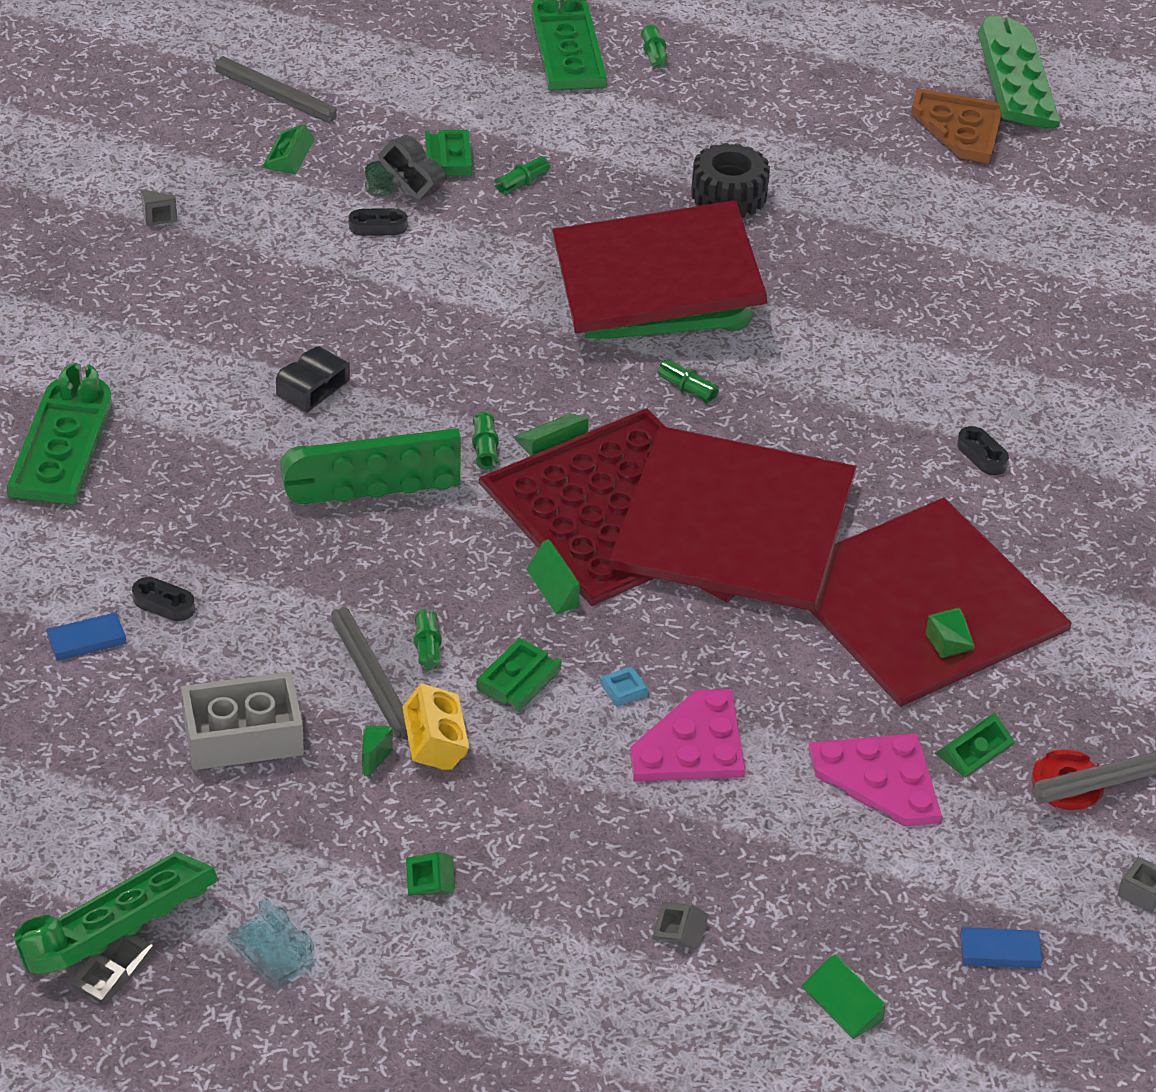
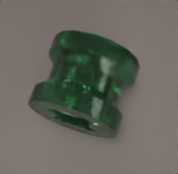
[365,161,395,196]

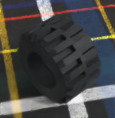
[691,143,770,218]

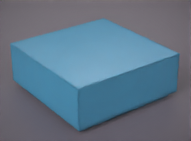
[600,666,649,707]

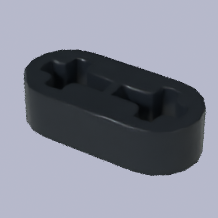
[348,208,408,236]
[957,426,1009,475]
[132,577,195,621]

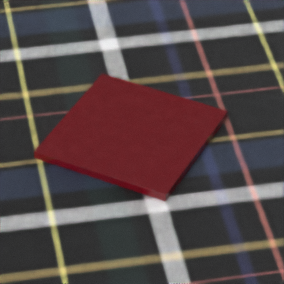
[552,200,768,334]
[479,408,666,606]
[609,426,857,612]
[810,497,1072,707]

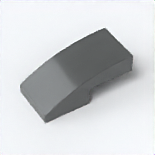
[70,934,156,1004]

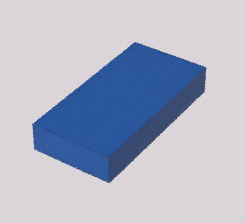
[46,612,127,661]
[960,927,1042,969]

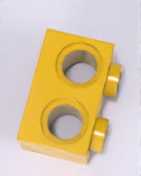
[402,683,469,770]

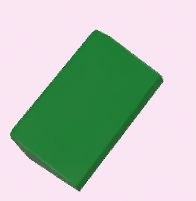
[262,124,315,174]
[514,413,589,456]
[526,540,580,614]
[934,713,1016,778]
[802,954,886,1039]

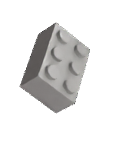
[181,672,304,770]

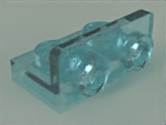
[227,897,314,990]

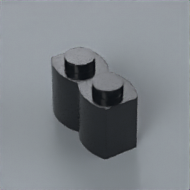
[378,135,447,199]
[276,346,350,412]

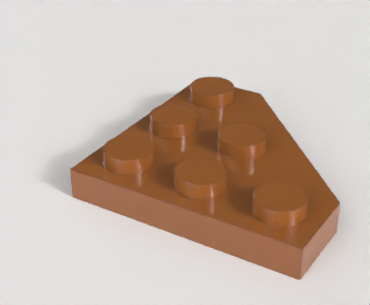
[911,88,1002,164]

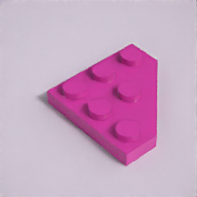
[630,689,745,781]
[808,733,942,826]

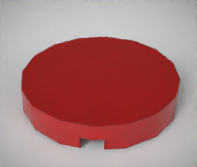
[1031,749,1105,810]

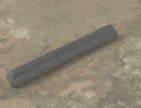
[215,56,337,122]
[331,607,407,738]
[1032,751,1156,804]

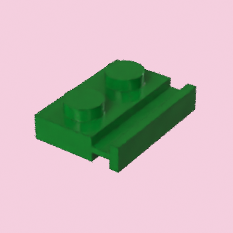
[425,129,472,176]
[476,638,562,712]

